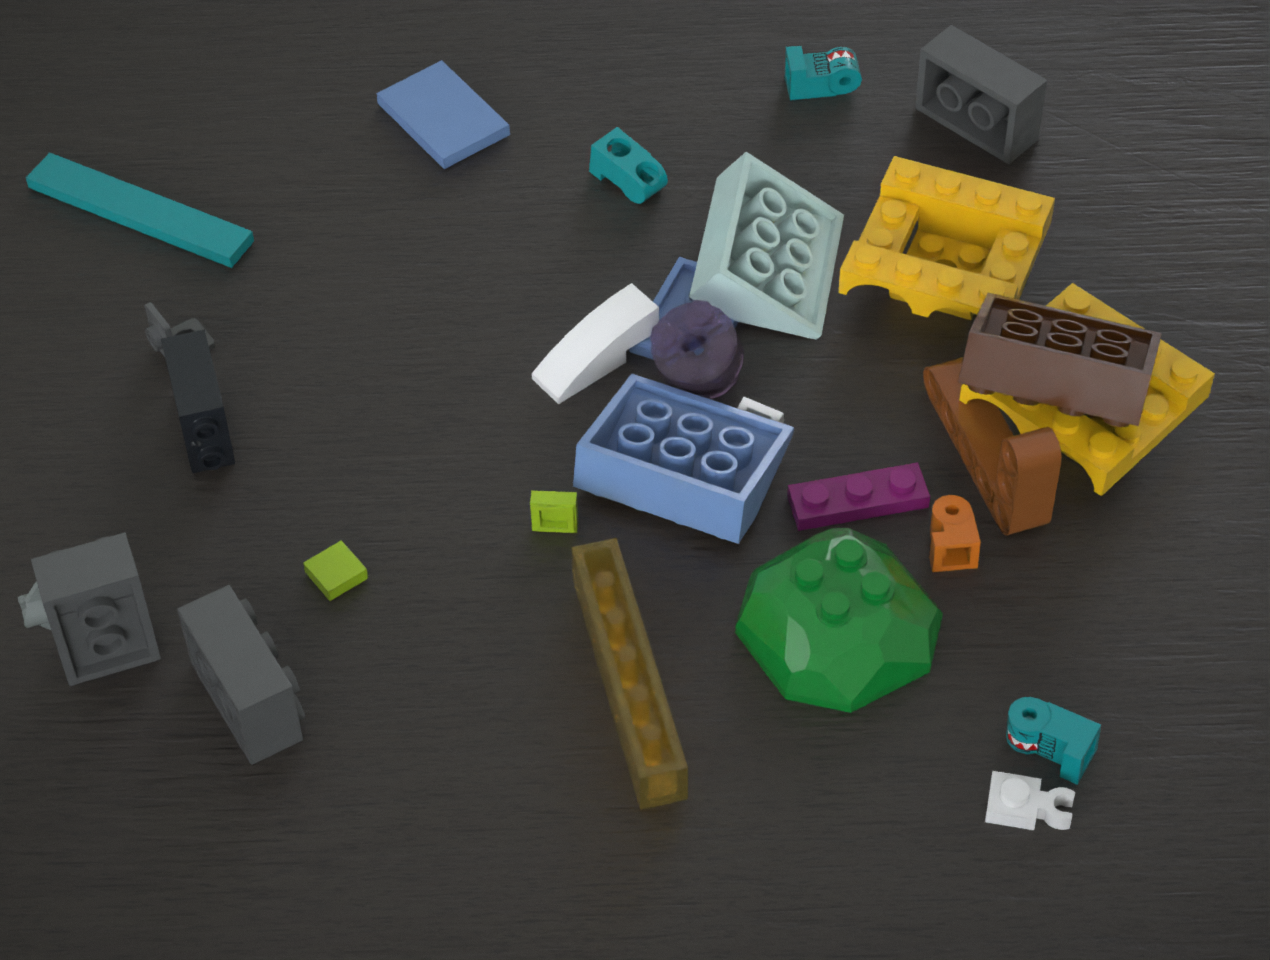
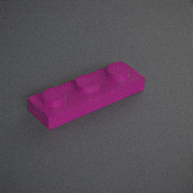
[787,462,930,531]

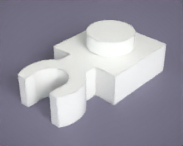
[985,771,1075,830]

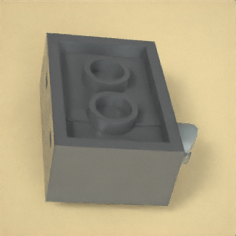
[18,532,161,686]

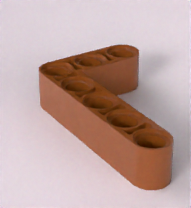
[923,357,1062,536]

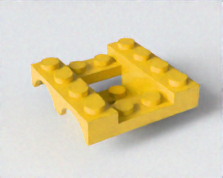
[838,156,1055,320]
[959,283,1215,496]

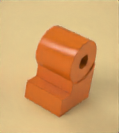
[929,495,981,572]

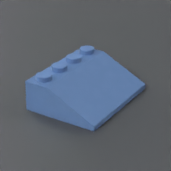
[573,374,794,544]

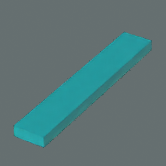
[26,152,254,268]

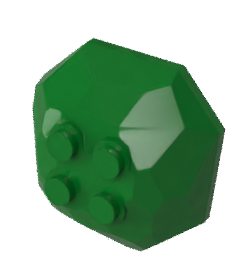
[735,528,943,713]

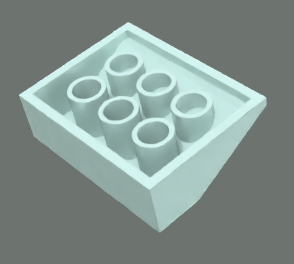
[689,152,844,340]

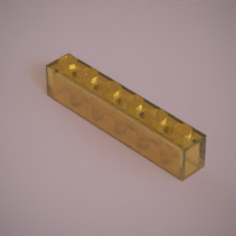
[571,538,688,810]

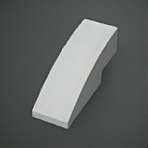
[532,283,659,404]

